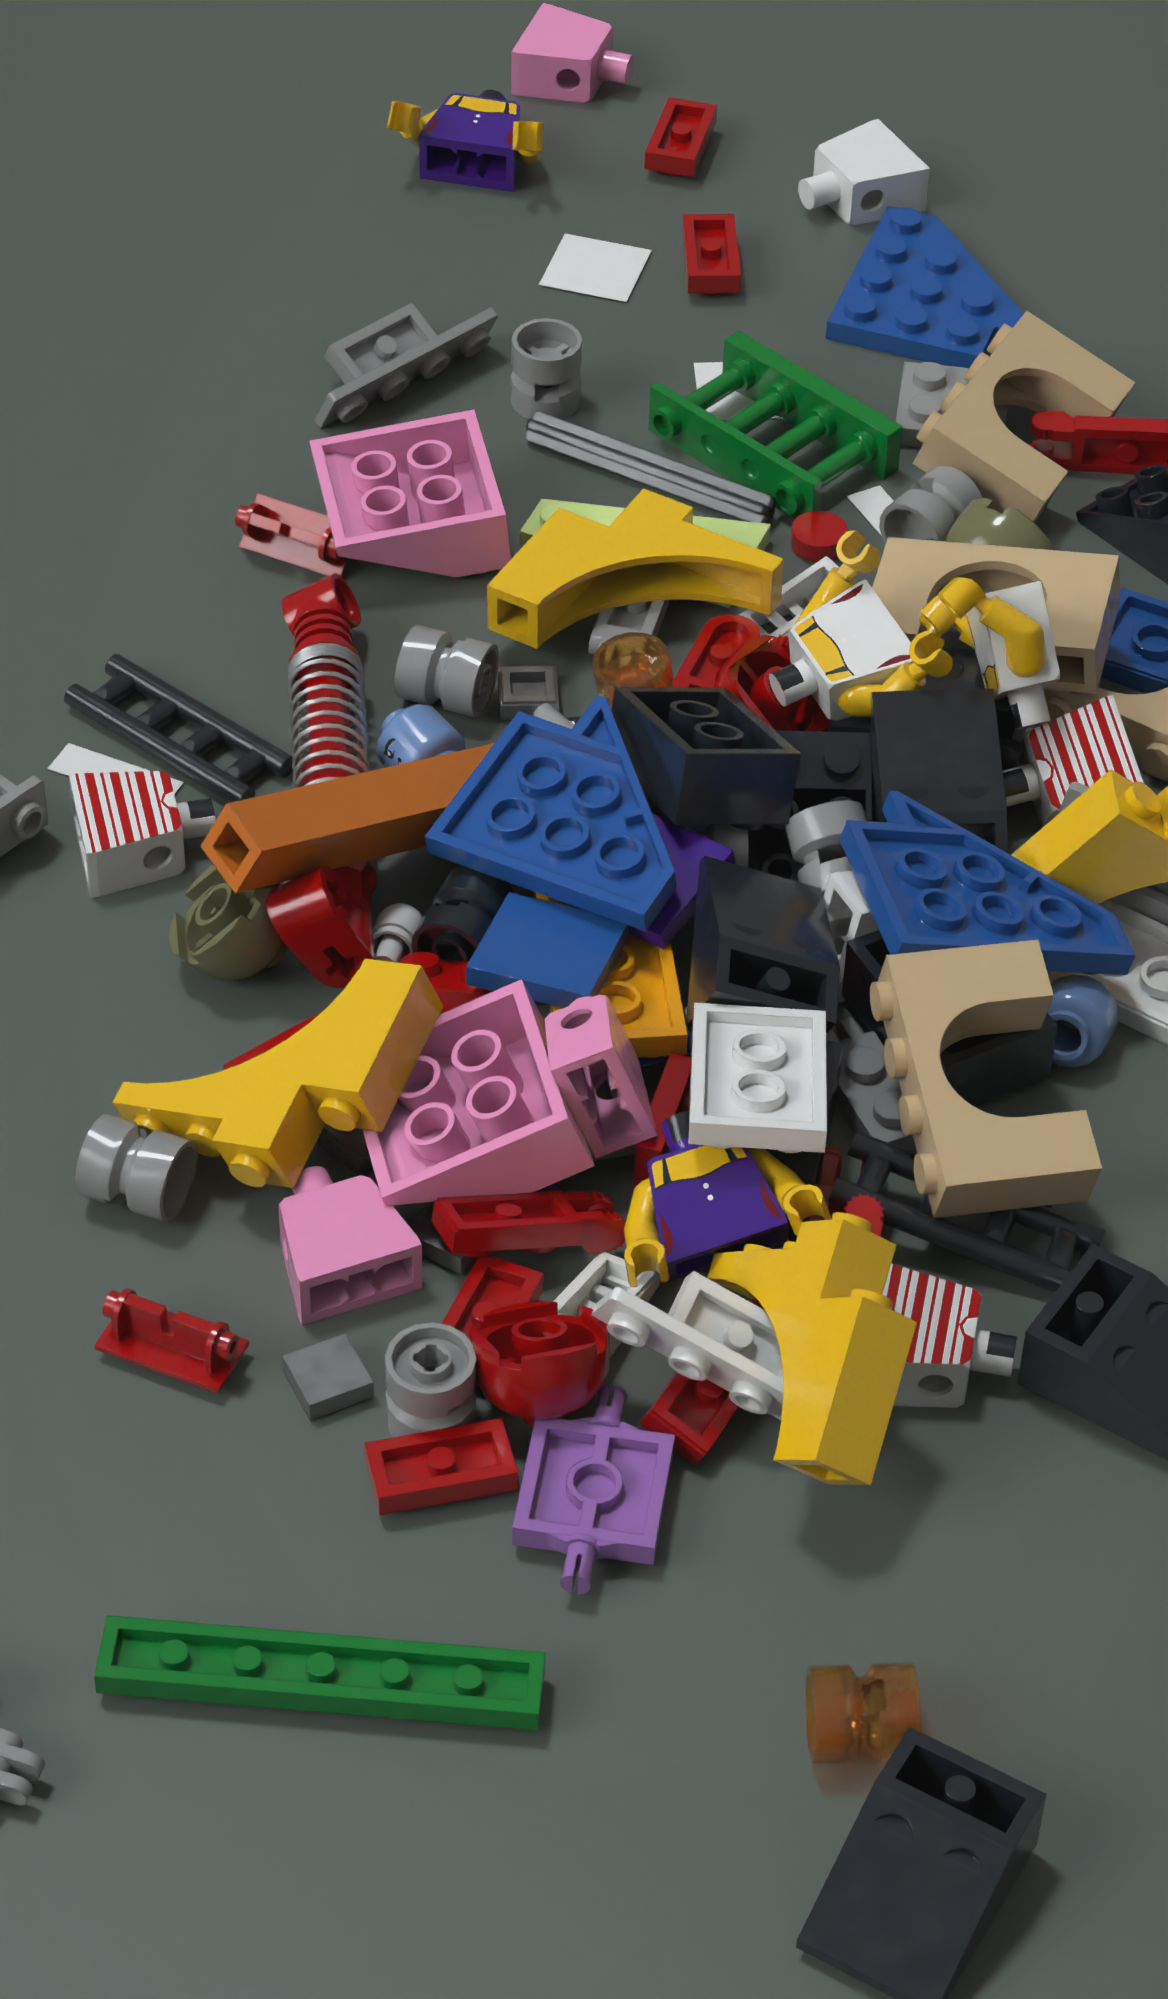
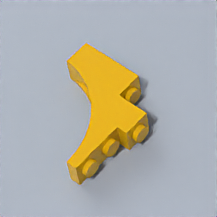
[487,488,784,649]
[1011,769,1168,904]
[112,959,443,1188]
[707,1212,917,1485]

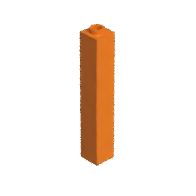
[200,743,494,894]

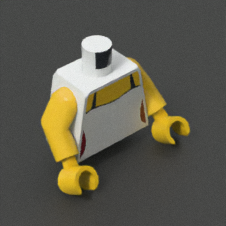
[769,530,953,721]
[919,577,1060,730]

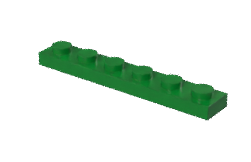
[94,1615,546,1731]

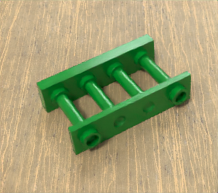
[648,330,903,519]

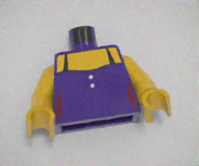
[387,89,544,192]
[624,1111,831,1287]

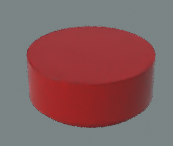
[790,511,848,562]

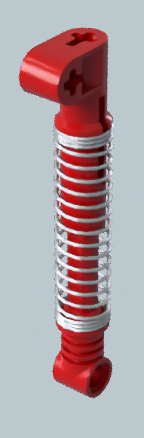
[265,573,378,988]

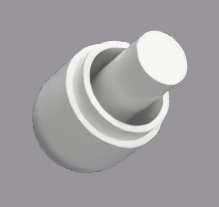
[373,903,423,963]

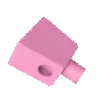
[511,3,634,103]
[544,995,658,1158]
[279,1166,422,1326]

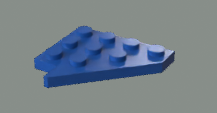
[825,206,1024,368]
[425,695,677,932]
[839,790,1136,975]

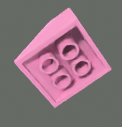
[309,409,511,578]
[362,979,595,1206]

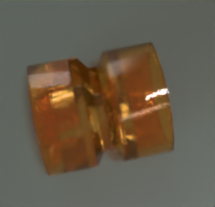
[592,632,673,709]
[805,1662,921,1764]

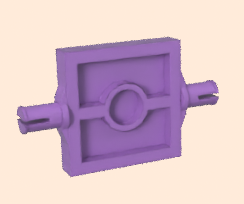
[512,1384,675,1595]

